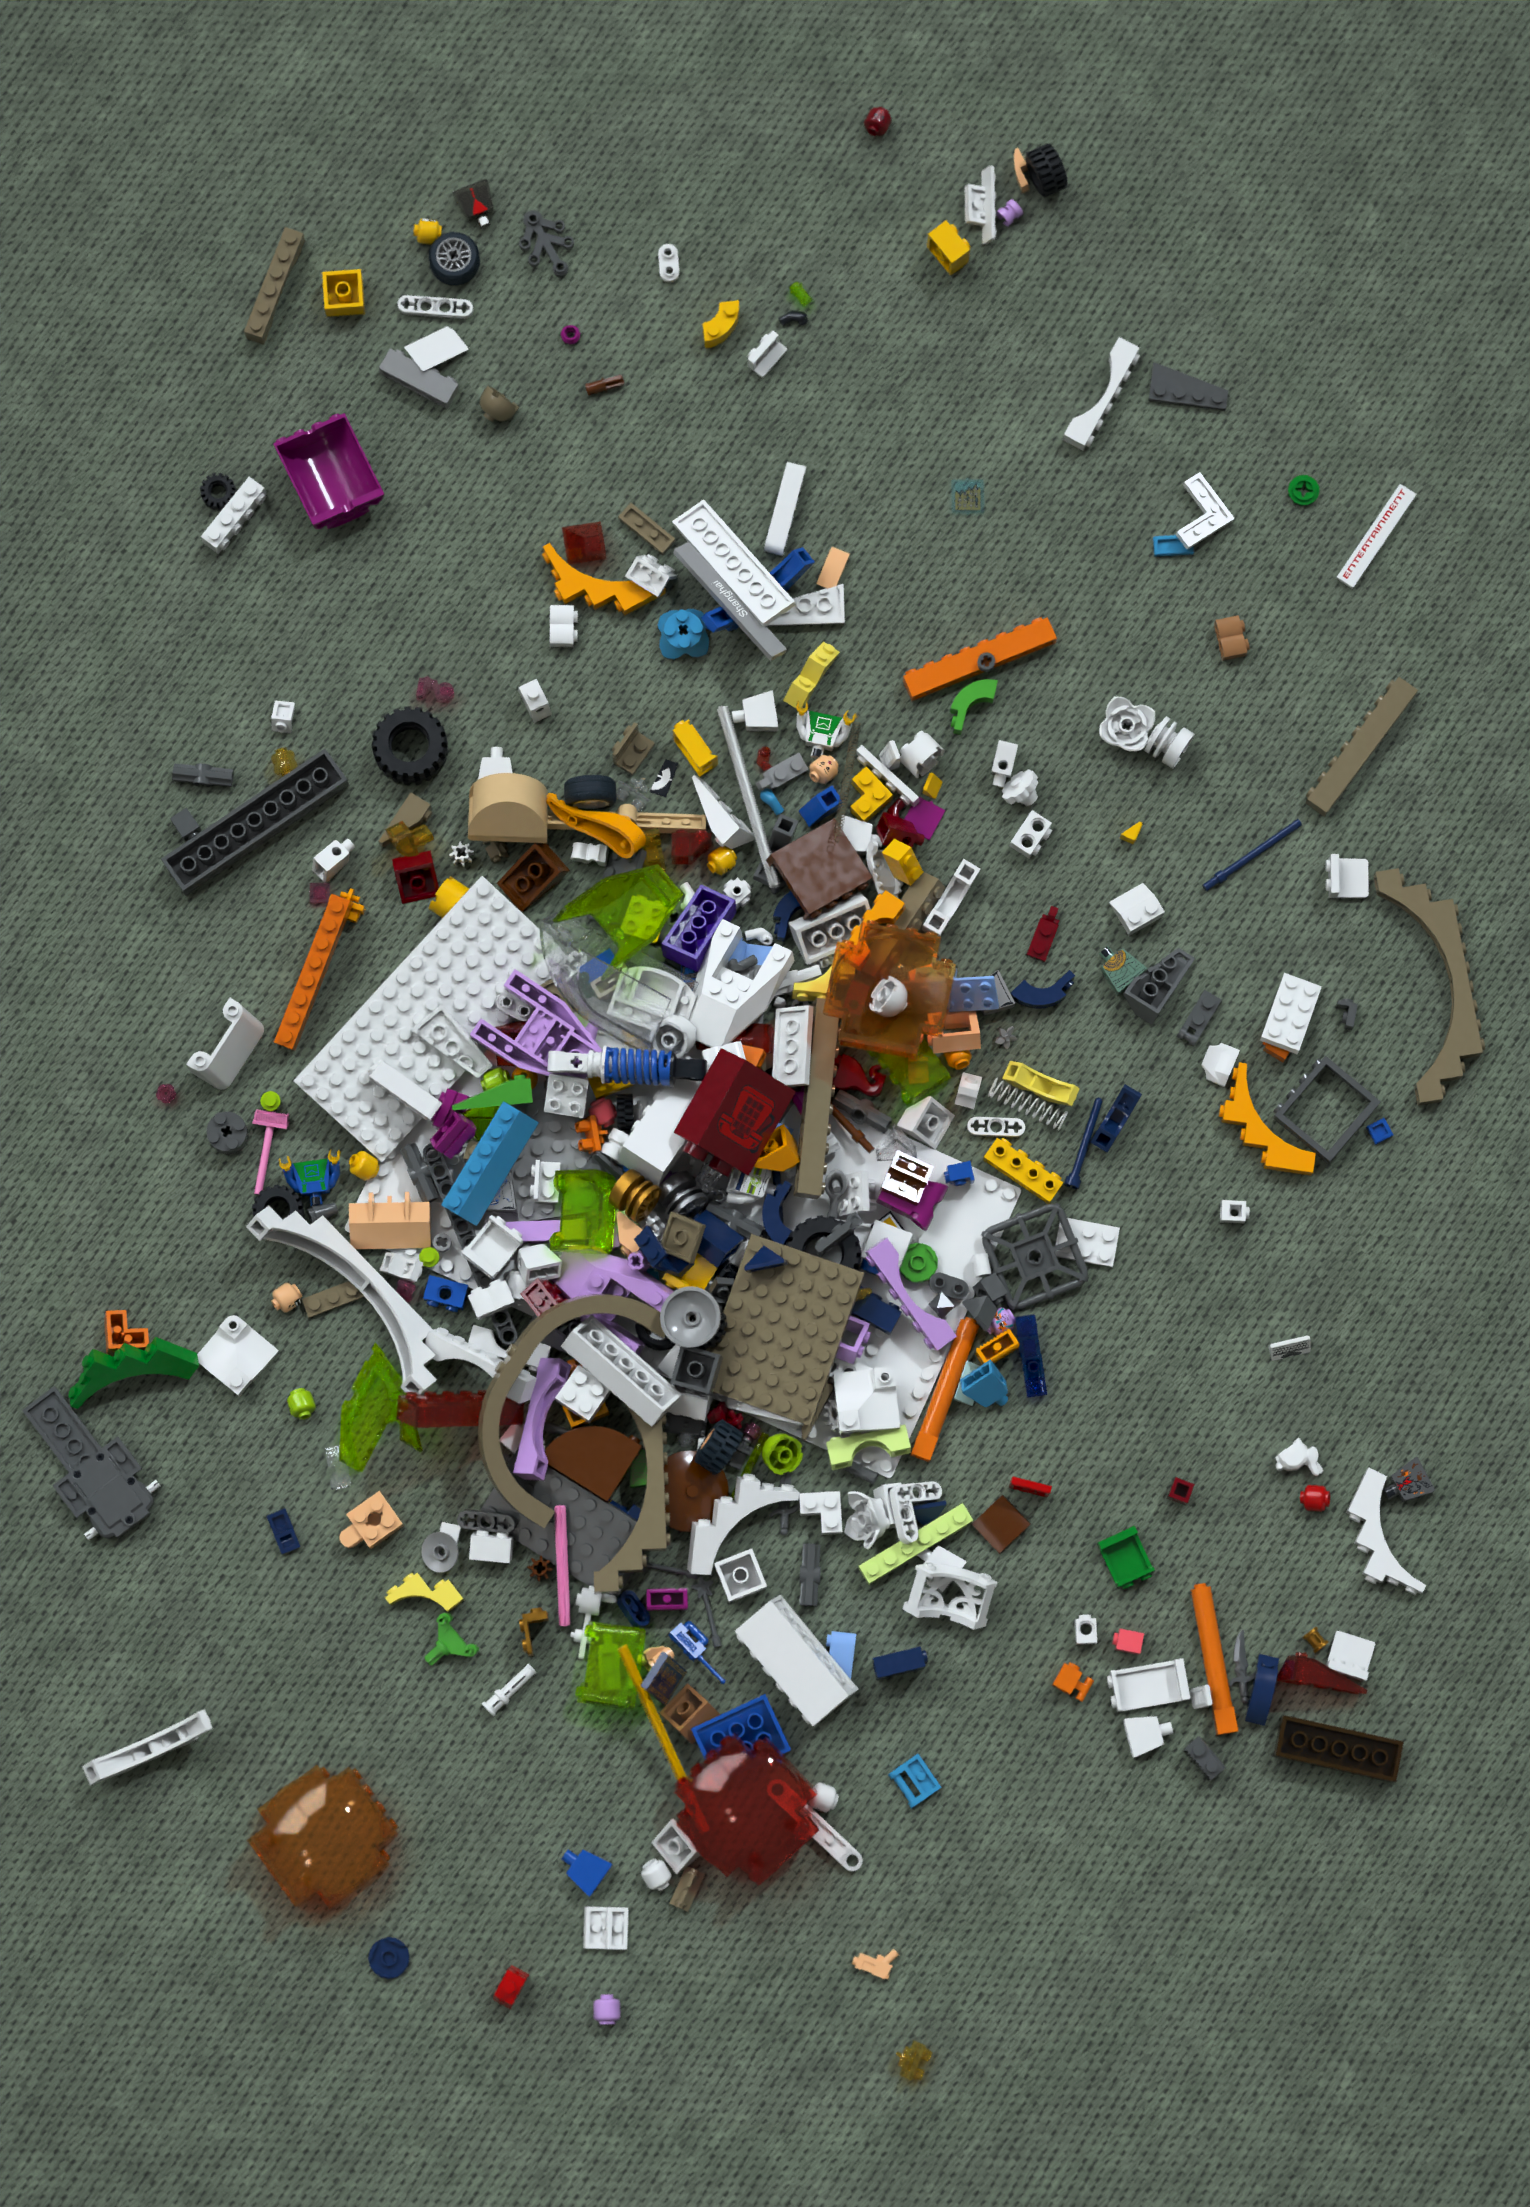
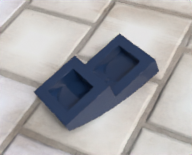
[266,1508,301,1554]

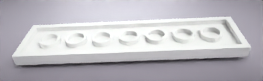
[672,500,795,627]

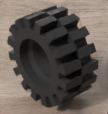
[200,473,237,511]
[616,1094,634,1130]

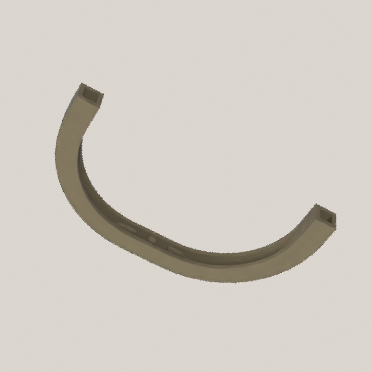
[478,1294,665,1529]

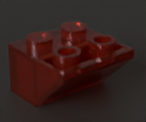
[671,830,712,865]

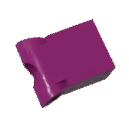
[876,1180,949,1231]

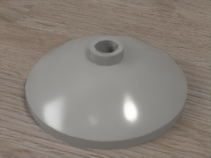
[660,1286,721,1348]

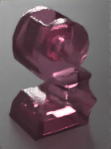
[416,676,454,703]

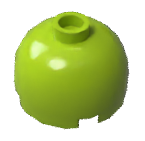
[762,1433,803,1475]

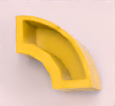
[703,300,739,349]

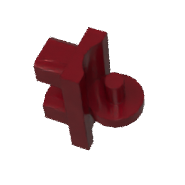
[707,1401,744,1430]

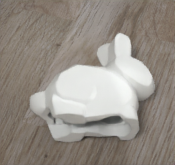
[1275,1438,1323,1476]

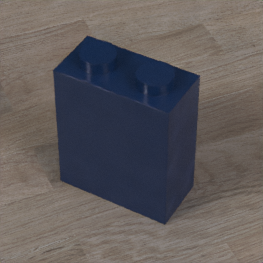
[693,1209,744,1268]
[872,1646,928,1680]

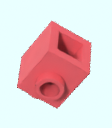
[1112,1629,1144,1655]

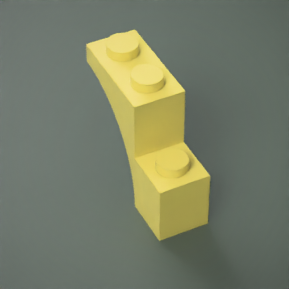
[783,642,840,708]
[791,952,855,1002]
[1002,1061,1080,1106]
[385,1573,464,1612]

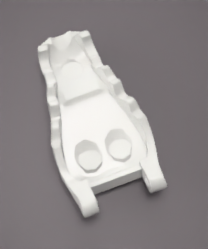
[866,841,903,899]

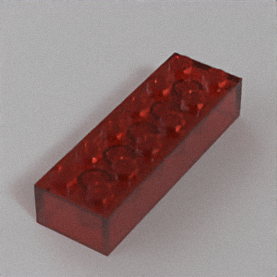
[396,1390,525,1428]

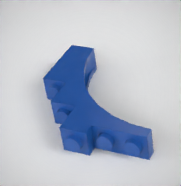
[701,547,815,633]

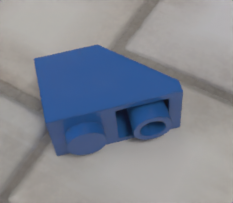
[799,786,843,827]

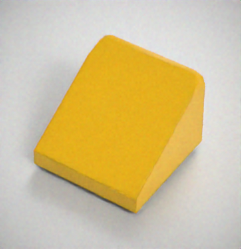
[922,773,942,799]
[1120,822,1143,844]

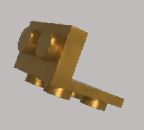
[519,1608,549,1657]

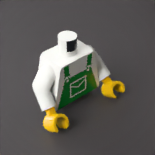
[796,701,857,759]

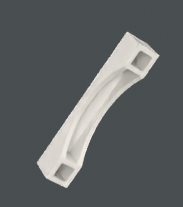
[1063,337,1140,451]
[425,1328,537,1404]

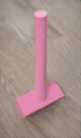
[252,1109,289,1195]

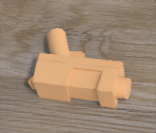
[852,1949,899,1979]

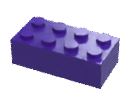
[662,885,736,972]

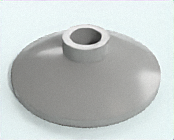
[421,1532,459,1573]

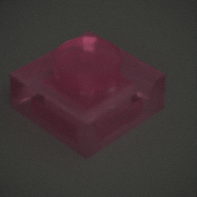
[310,883,330,904]

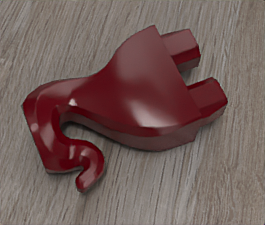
[832,1054,887,1097]

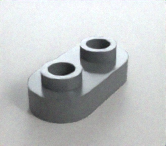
[929,1273,968,1300]

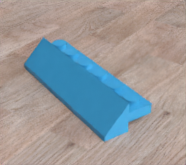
[441,1101,539,1226]

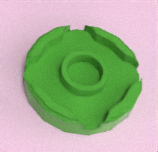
[900,1243,938,1283]

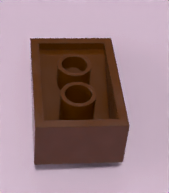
[497,843,570,912]

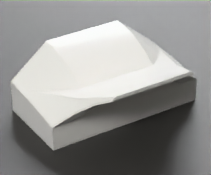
[1201,1043,1240,1087]

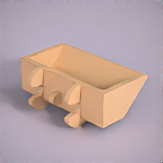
[349,1192,431,1249]

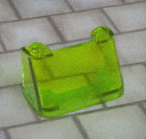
[549,1169,616,1254]
[575,1621,646,1710]

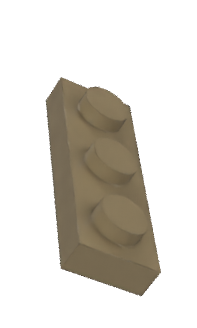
[618,503,675,555]
[302,1281,365,1318]

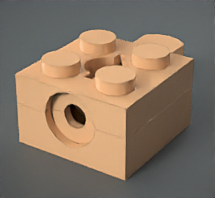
[340,1491,404,1549]

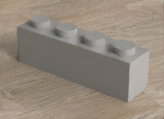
[379,349,459,409]

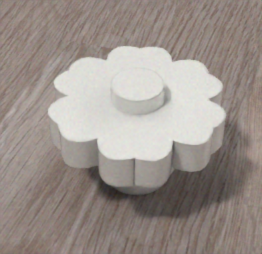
[1002,769,1038,806]

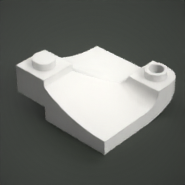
[197,1315,279,1397]
[833,1367,900,1433]

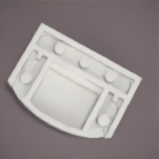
[607,966,697,1030]

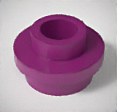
[561,325,580,344]

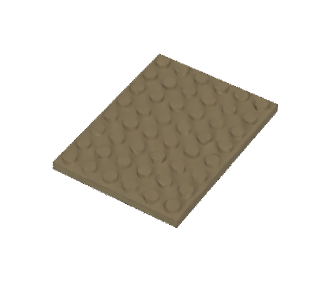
[709,1234,865,1426]

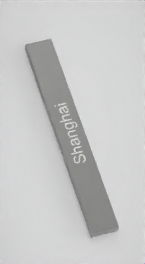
[673,542,787,661]

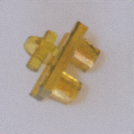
[896,2040,932,2080]

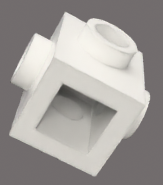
[723,878,751,909]

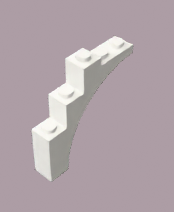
[1346,1468,1426,1595]
[687,1474,799,1575]
[82,1709,212,1785]

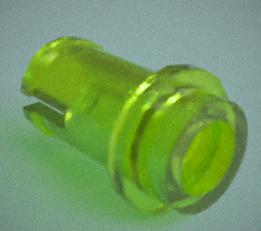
[789,281,813,307]

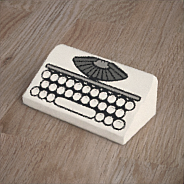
[1268,1336,1311,1361]

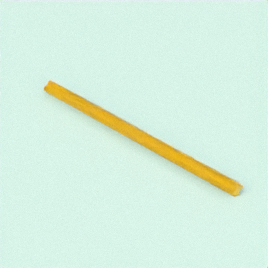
[617,1644,710,1834]

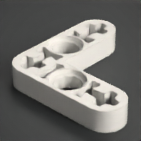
[889,1481,942,1544]

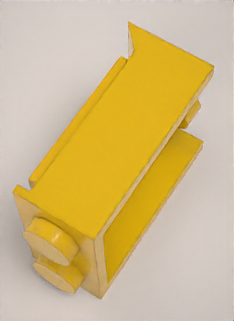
[673,719,718,777]

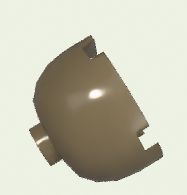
[480,385,520,422]

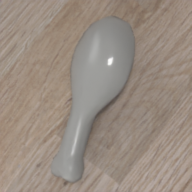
[825,1169,847,1219]

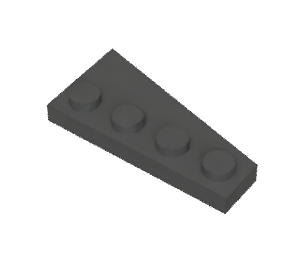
[1148,362,1228,411]

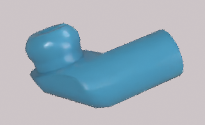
[760,788,784,815]

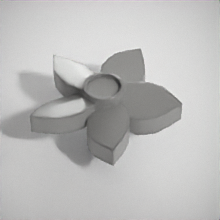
[995,1026,1018,1049]

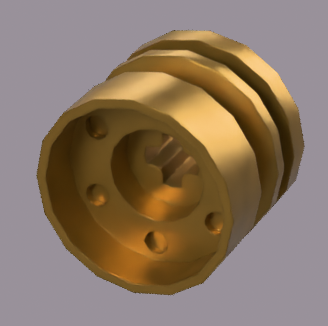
[608,1169,661,1223]

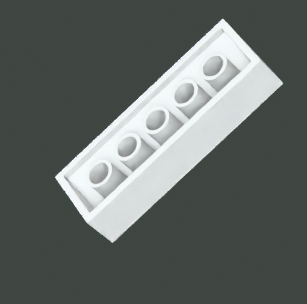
[561,1315,682,1427]

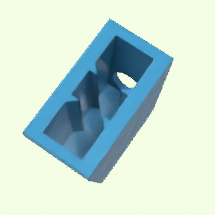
[960,1360,1008,1407]

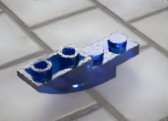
[1015,1314,1047,1398]

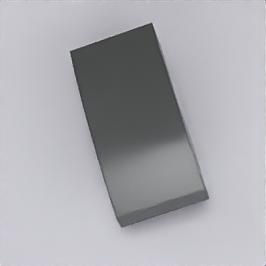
[708,1277,734,1312]

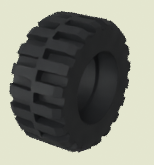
[372,706,448,785]
[786,1215,861,1270]

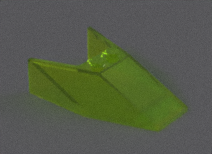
[553,864,683,981]

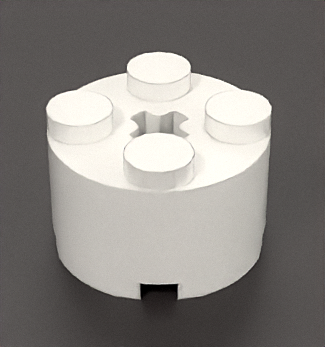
[899,731,944,778]
[650,1015,696,1059]

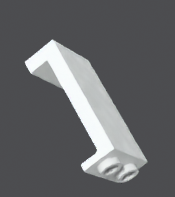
[1107,1658,1191,1712]

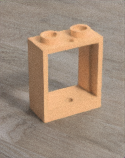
[925,1011,981,1054]

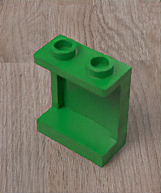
[1097,1526,1155,1590]

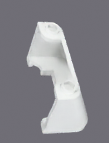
[186,998,264,1090]

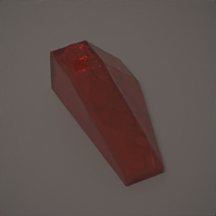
[1276,1652,1367,1695]

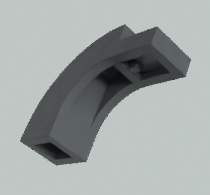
[753,814,798,886]

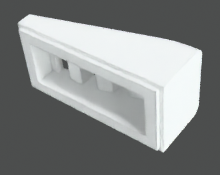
[879,740,901,770]
[1190,1685,1213,1709]

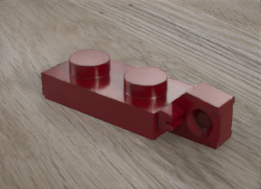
[1026,906,1060,962]

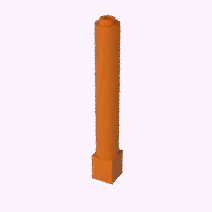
[911,1317,979,1462]
[1191,1583,1238,1736]

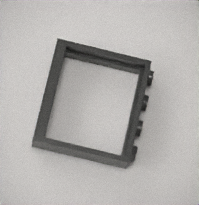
[1273,1056,1381,1164]

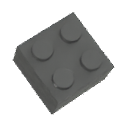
[670,1346,723,1396]

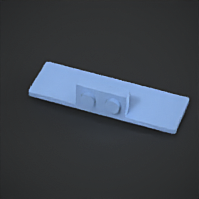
[876,965,999,1015]

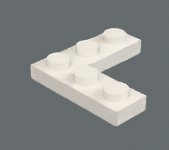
[1176,473,1234,550]

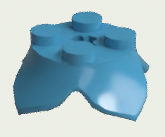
[658,609,709,659]

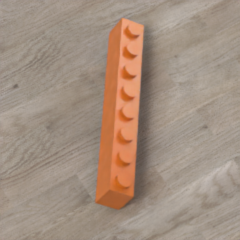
[903,617,1057,701]
[274,894,353,1051]

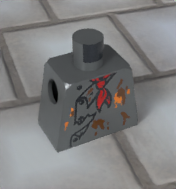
[1383,1457,1436,1502]

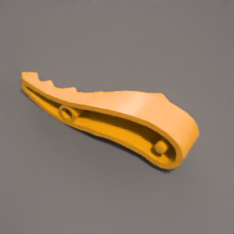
[546,793,646,859]

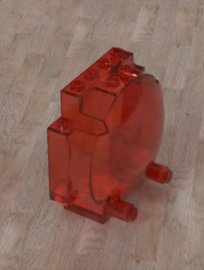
[674,1733,819,1886]

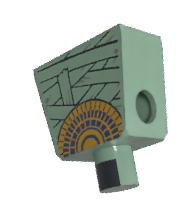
[1099,946,1147,996]

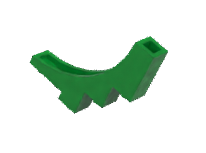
[68,1337,199,1409]

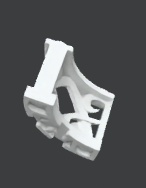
[903,1562,998,1630]

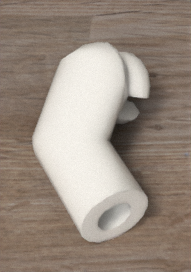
[680,882,695,910]

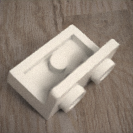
[747,330,787,378]

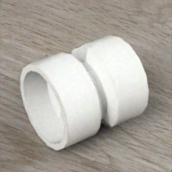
[599,1128,629,1165]

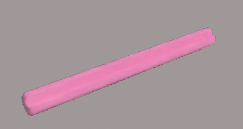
[554,1505,571,1626]

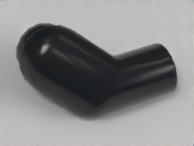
[778,310,808,326]

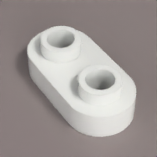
[658,244,679,283]
[495,992,534,1021]

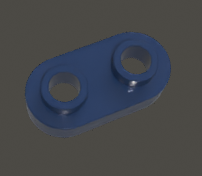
[617,1590,650,1629]

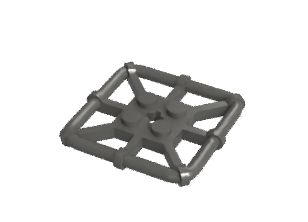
[981,1202,1089,1311]

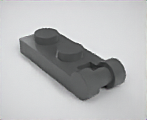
[1176,990,1221,1047]

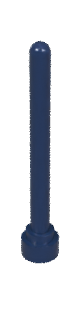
[1064,1097,1103,1190]

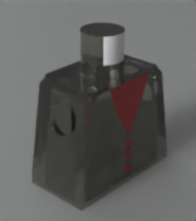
[452,179,494,229]

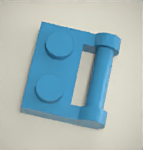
[888,1754,941,1808]

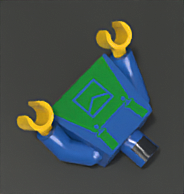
[279,1150,341,1206]

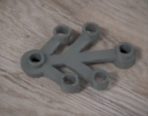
[519,210,574,277]

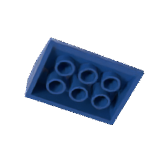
[691,1694,791,1785]

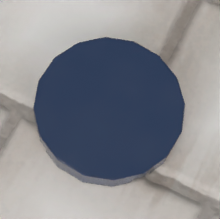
[368,1937,410,1979]

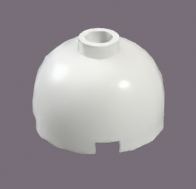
[869,976,908,1017]

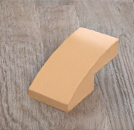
[1014,148,1029,193]
[817,547,850,588]

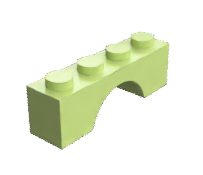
[826,1424,911,1470]

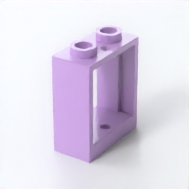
[836,1316,871,1364]

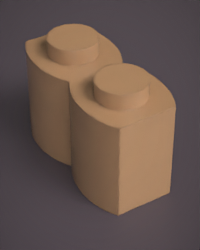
[1214,616,1249,661]

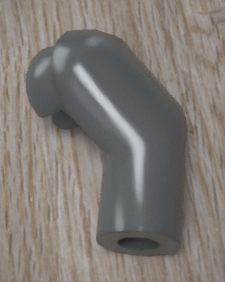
[728,955,758,972]

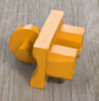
[329,888,366,923]

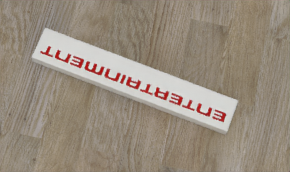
[1336,484,1416,589]

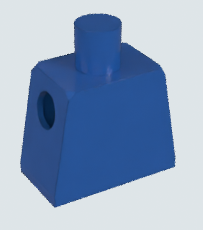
[561,1849,612,1897]

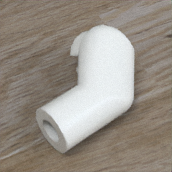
[744,928,773,946]

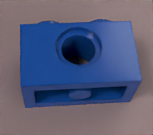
[423,1275,469,1313]

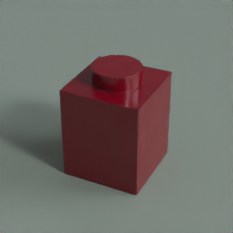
[1167,1477,1195,1506]

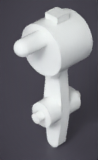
[570,1586,617,1660]

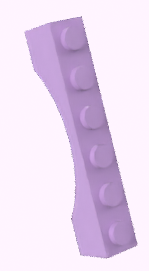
[865,1238,957,1351]
[513,1358,571,1480]

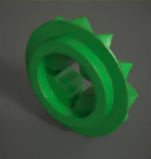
[1288,475,1319,506]

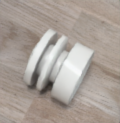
[1144,716,1195,769]

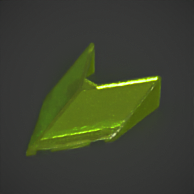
[339,1343,423,1472]

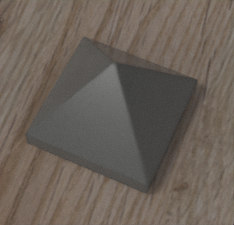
[928,1291,956,1319]

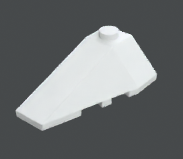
[692,775,756,849]

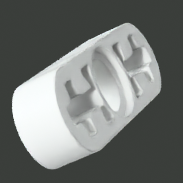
[967,1117,1025,1137]

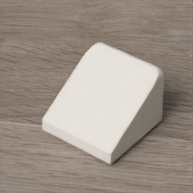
[440,1522,462,1544]

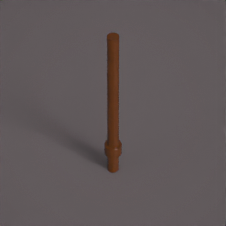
[830,1102,875,1154]

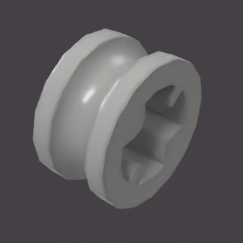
[433,1233,452,1252]

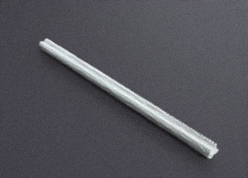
[717,706,780,888]

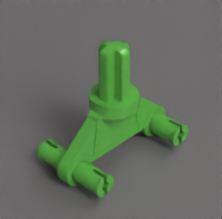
[425,1613,479,1665]

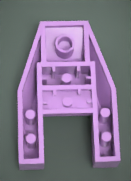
[470,969,602,1078]
[550,1243,674,1356]

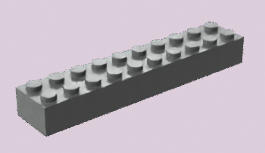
[161,749,349,896]

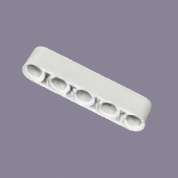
[764,462,806,556]

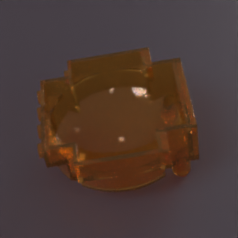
[823,920,957,1060]
[247,1765,398,1909]

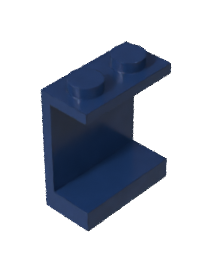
[634,1226,694,1278]

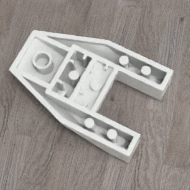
[688,919,795,1048]

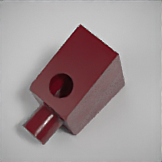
[875,812,925,848]

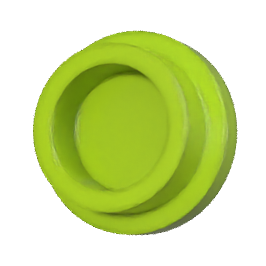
[260,1091,281,1111]
[419,1247,439,1267]

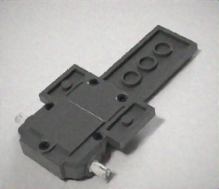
[22,1386,161,1540]

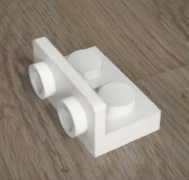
[530,1160,561,1203]

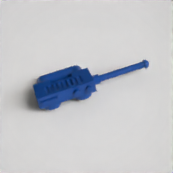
[668,1621,726,1684]

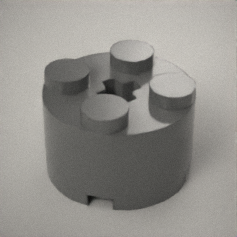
[207,1112,249,1155]

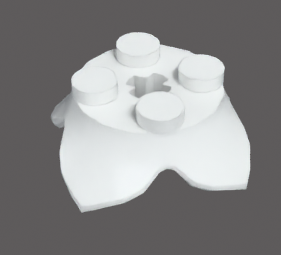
[1099,696,1155,751]
[844,1491,890,1550]

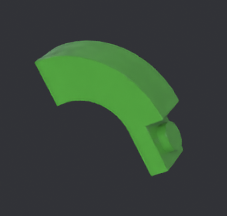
[950,679,998,735]

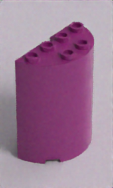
[273,413,384,530]

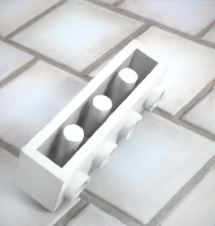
[201,477,266,554]

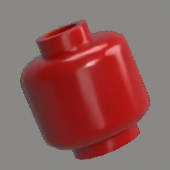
[1300,1485,1330,1512]

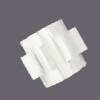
[449,841,474,867]

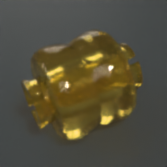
[271,747,298,777]

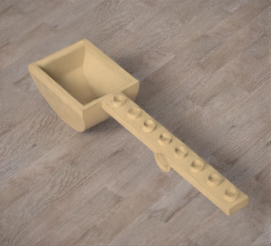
[468,773,706,843]

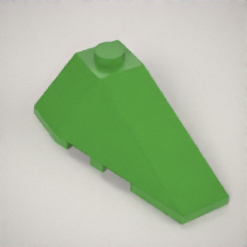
[452,1074,533,1110]

